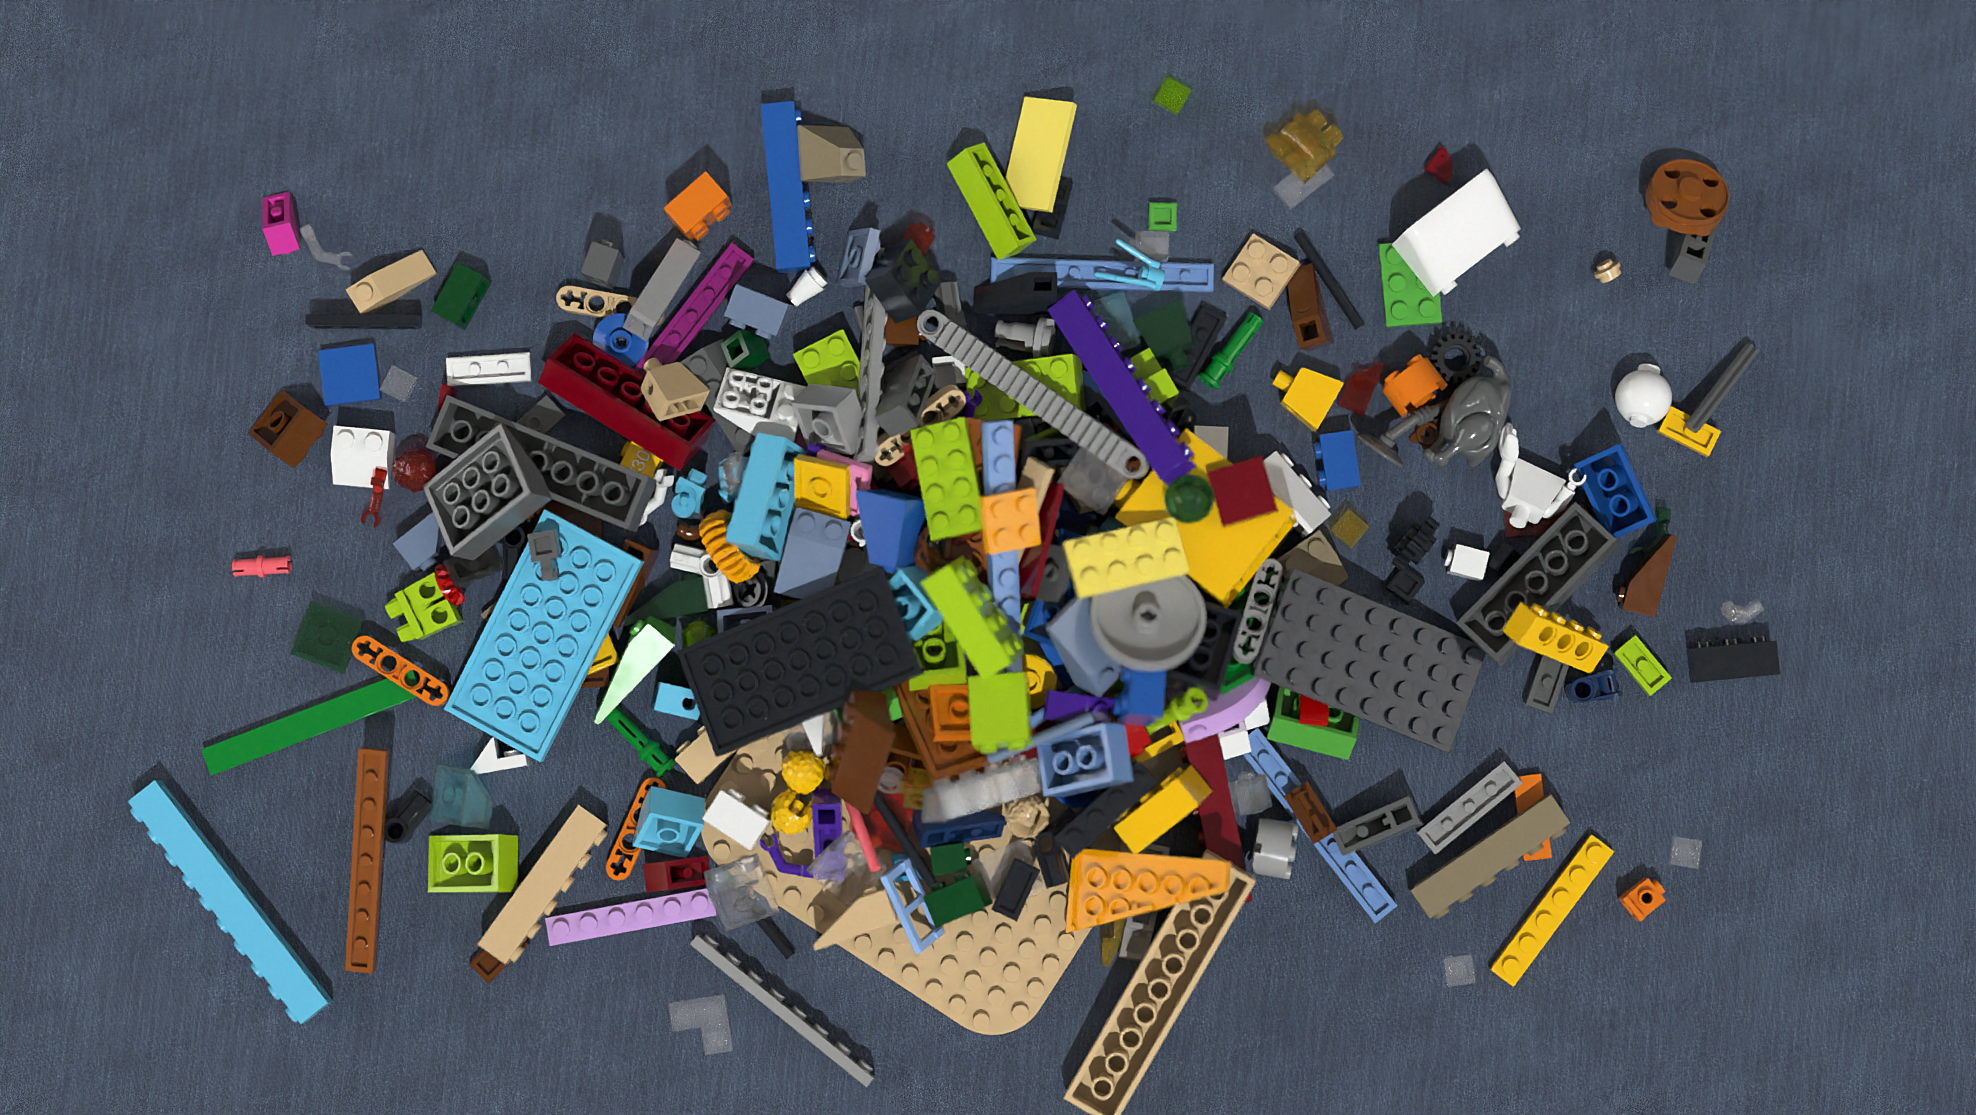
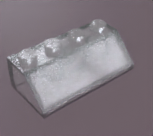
[921,754,1043,823]

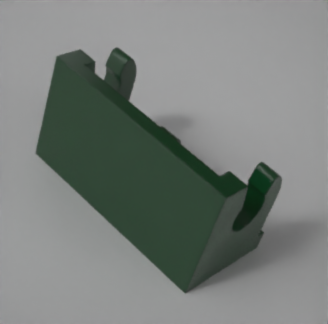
[431,262,492,330]

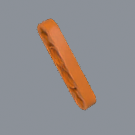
[352,636,450,706]
[606,777,667,880]

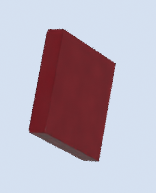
[1207,456,1278,528]

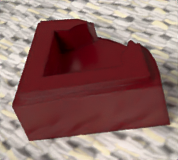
[1424,146,1452,185]
[439,384,457,413]

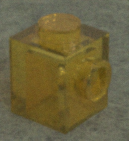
[900,767,943,813]

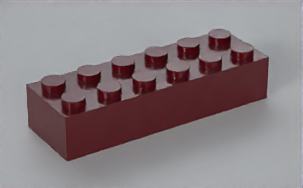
[538,333,716,471]

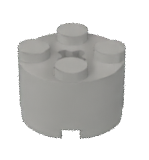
[1250,818,1299,879]

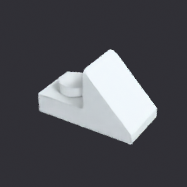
[470,737,531,775]

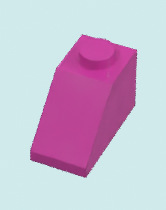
[262,192,300,256]

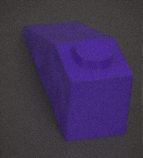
[812,788,844,879]

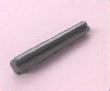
[1685,343,1759,433]

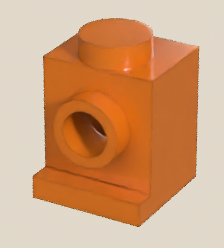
[1618,878,1666,922]

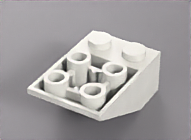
[714,367,806,443]

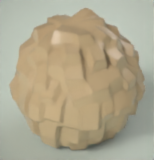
[1005,793,1050,838]

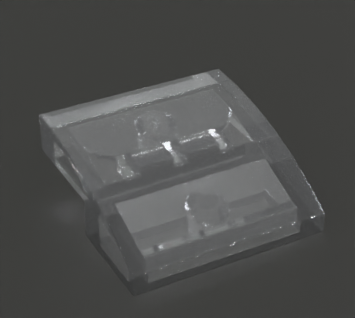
[806,830,888,907]

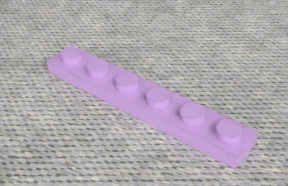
[545,887,717,946]

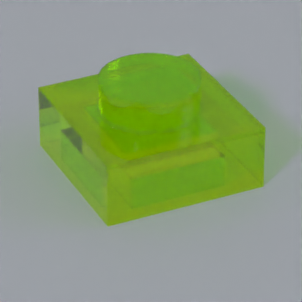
[1153,77,1192,116]

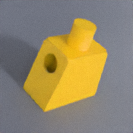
[1272,367,1344,432]

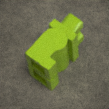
[384,572,463,642]

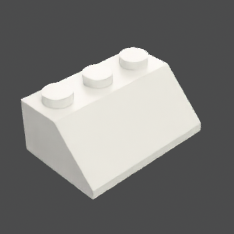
[1264,451,1331,538]

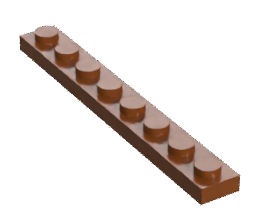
[345,747,389,974]

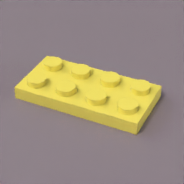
[1063,517,1190,599]

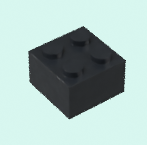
[864,239,942,323]

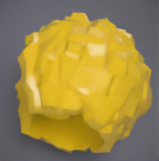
[781,749,825,795]
[771,789,812,835]

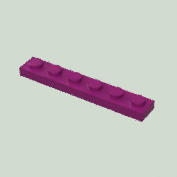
[634,243,755,376]

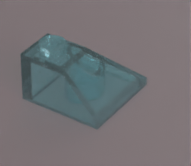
[428,764,493,829]

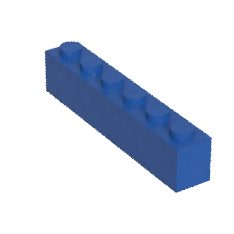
[761,101,816,273]

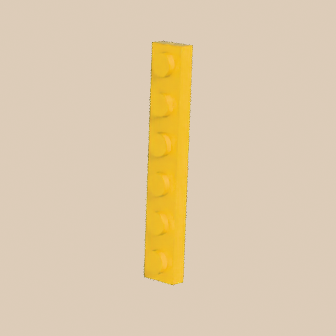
[1489,834,1614,987]

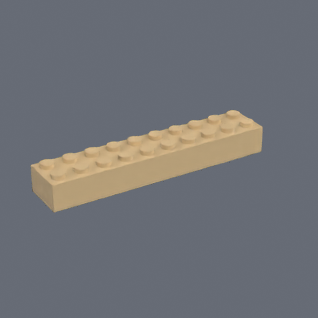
[1064,849,1256,1115]

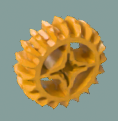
[699,509,760,583]

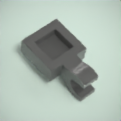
[527,529,562,581]

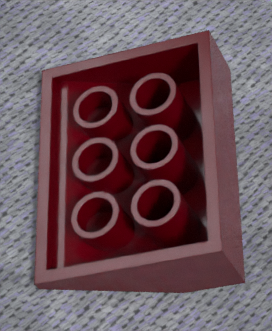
[1018,483,1065,601]

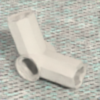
[670,543,734,608]

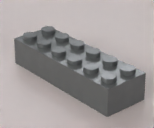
[1456,502,1619,667]

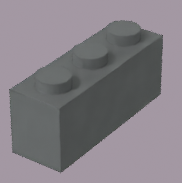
[875,354,937,437]

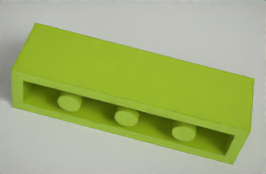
[947,143,1037,261]

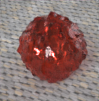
[391,448,435,493]

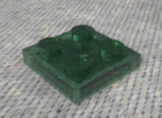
[291,602,365,674]

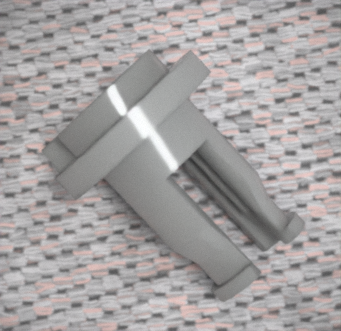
[995,317,1056,359]

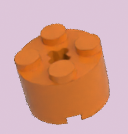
[1382,354,1448,418]

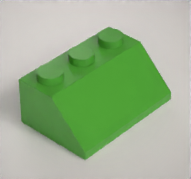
[1266,686,1360,760]

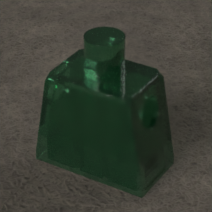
[1133,299,1195,371]

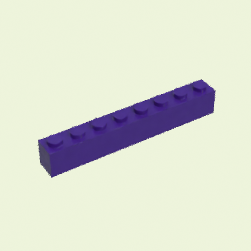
[1048,289,1197,486]

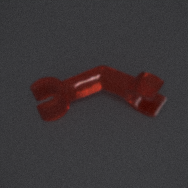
[361,468,387,528]

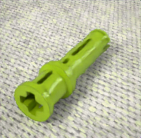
[1144,688,1208,735]

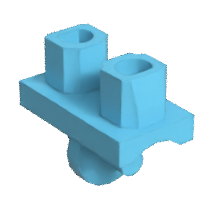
[671,468,707,518]

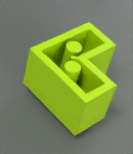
[1130,347,1179,405]

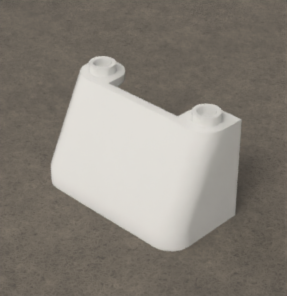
[1392,169,1521,297]

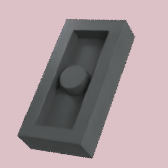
[1524,654,1569,714]

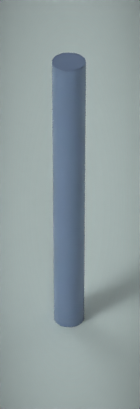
[987,712,1096,764]

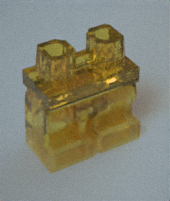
[1265,109,1344,184]

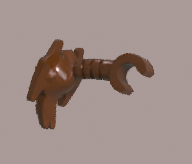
[913,526,982,576]

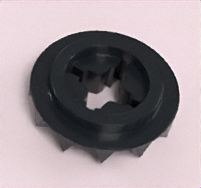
[732,569,771,608]

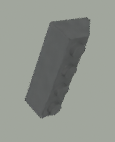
[680,336,756,460]

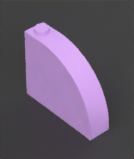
[1165,677,1271,743]

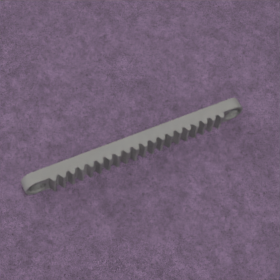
[917,310,1149,479]

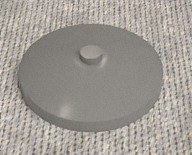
[1090,575,1206,671]

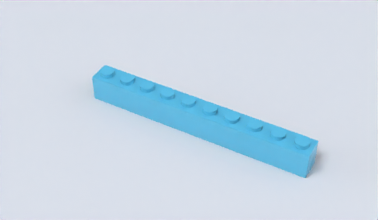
[128,780,333,1024]

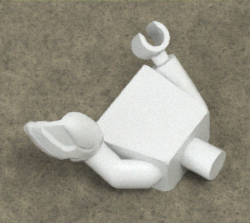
[1495,422,1586,528]

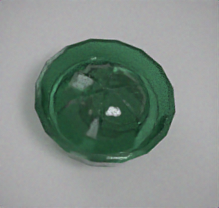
[1164,474,1215,524]

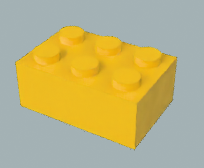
[1114,765,1213,855]

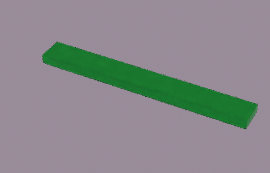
[201,670,422,776]

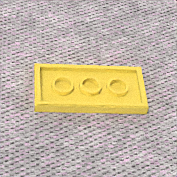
[1005,97,1077,212]

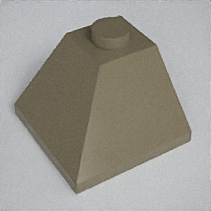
[797,125,866,183]

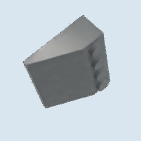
[423,423,552,561]

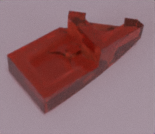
[1337,362,1384,416]

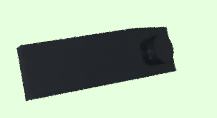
[1020,427,1095,468]

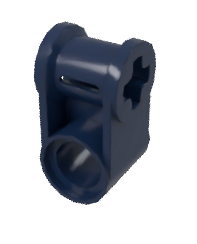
[1565,668,1623,703]

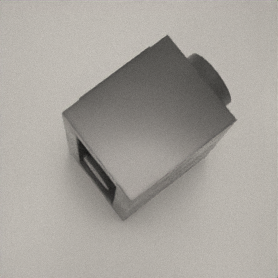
[581,240,625,290]

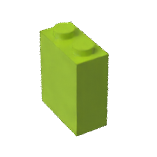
[968,672,1033,754]

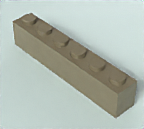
[1408,794,1570,919]

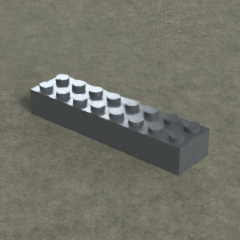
[426,395,657,532]

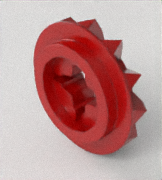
[435,563,465,606]

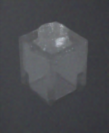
[1129,230,1169,262]
[1228,770,1272,815]

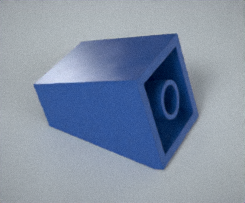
[856,489,928,573]

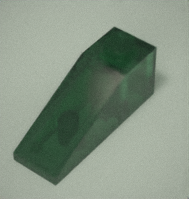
[624,573,711,627]

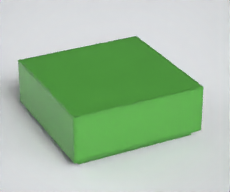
[1148,202,1177,232]

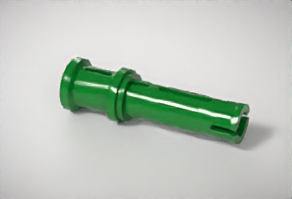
[1197,312,1264,391]
[605,706,677,779]

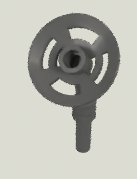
[1356,398,1449,468]

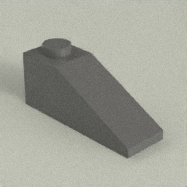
[1668,226,1717,285]
[1333,796,1424,856]

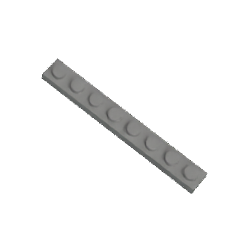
[853,247,888,464]
[690,934,874,1087]

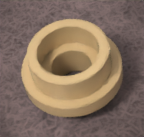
[1594,259,1621,283]

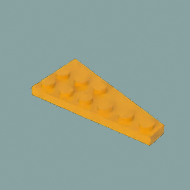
[1065,849,1231,933]

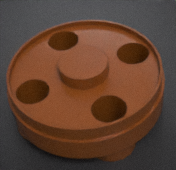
[1645,159,1729,236]

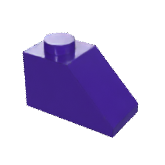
[1043,690,1113,726]

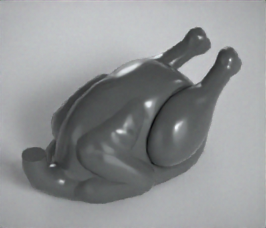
[1423,356,1511,467]

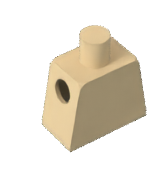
[641,358,710,421]

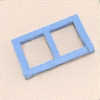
[880,857,945,954]

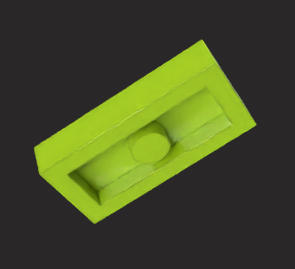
[1612,635,1672,696]

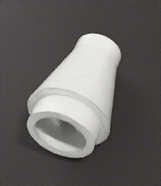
[786,266,828,307]

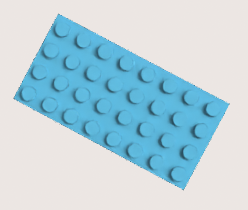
[444,509,644,762]

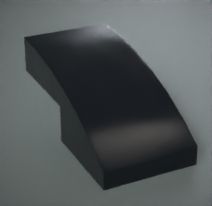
[1032,179,1073,240]

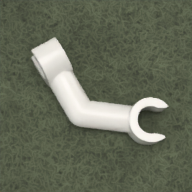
[639,469,674,527]

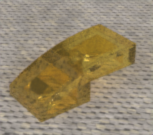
[1101,919,1125,967]

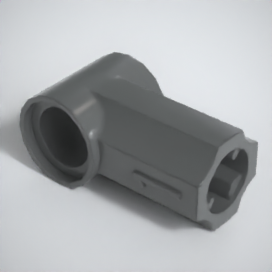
[934,282,967,330]

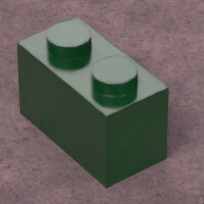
[923,870,993,928]

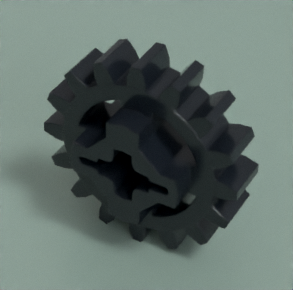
[1391,516,1440,571]

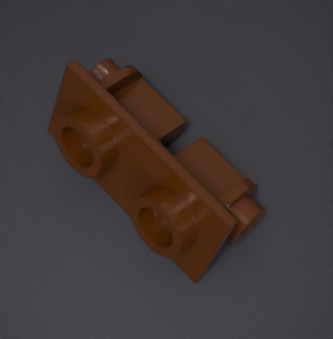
[1284,781,1337,844]

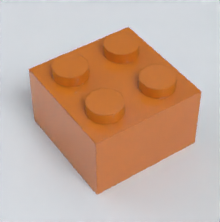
[663,171,732,242]

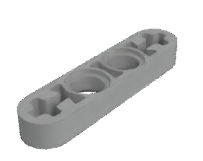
[1232,559,1283,664]

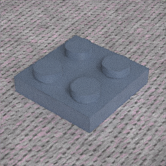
[836,228,880,287]

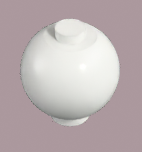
[1615,364,1672,427]

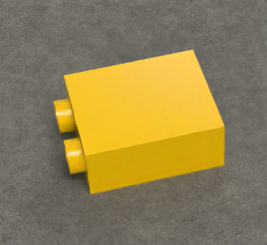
[1113,429,1297,608]

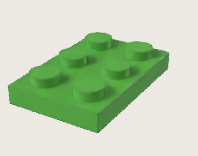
[1378,243,1442,328]

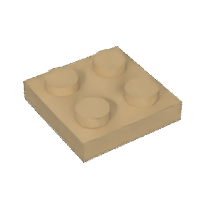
[1222,233,1300,310]

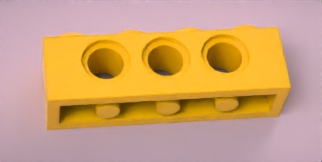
[1502,602,1609,674]

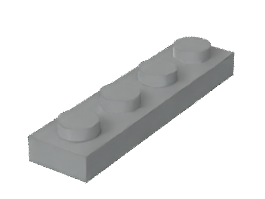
[1417,761,1522,855]

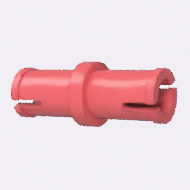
[232,555,292,578]

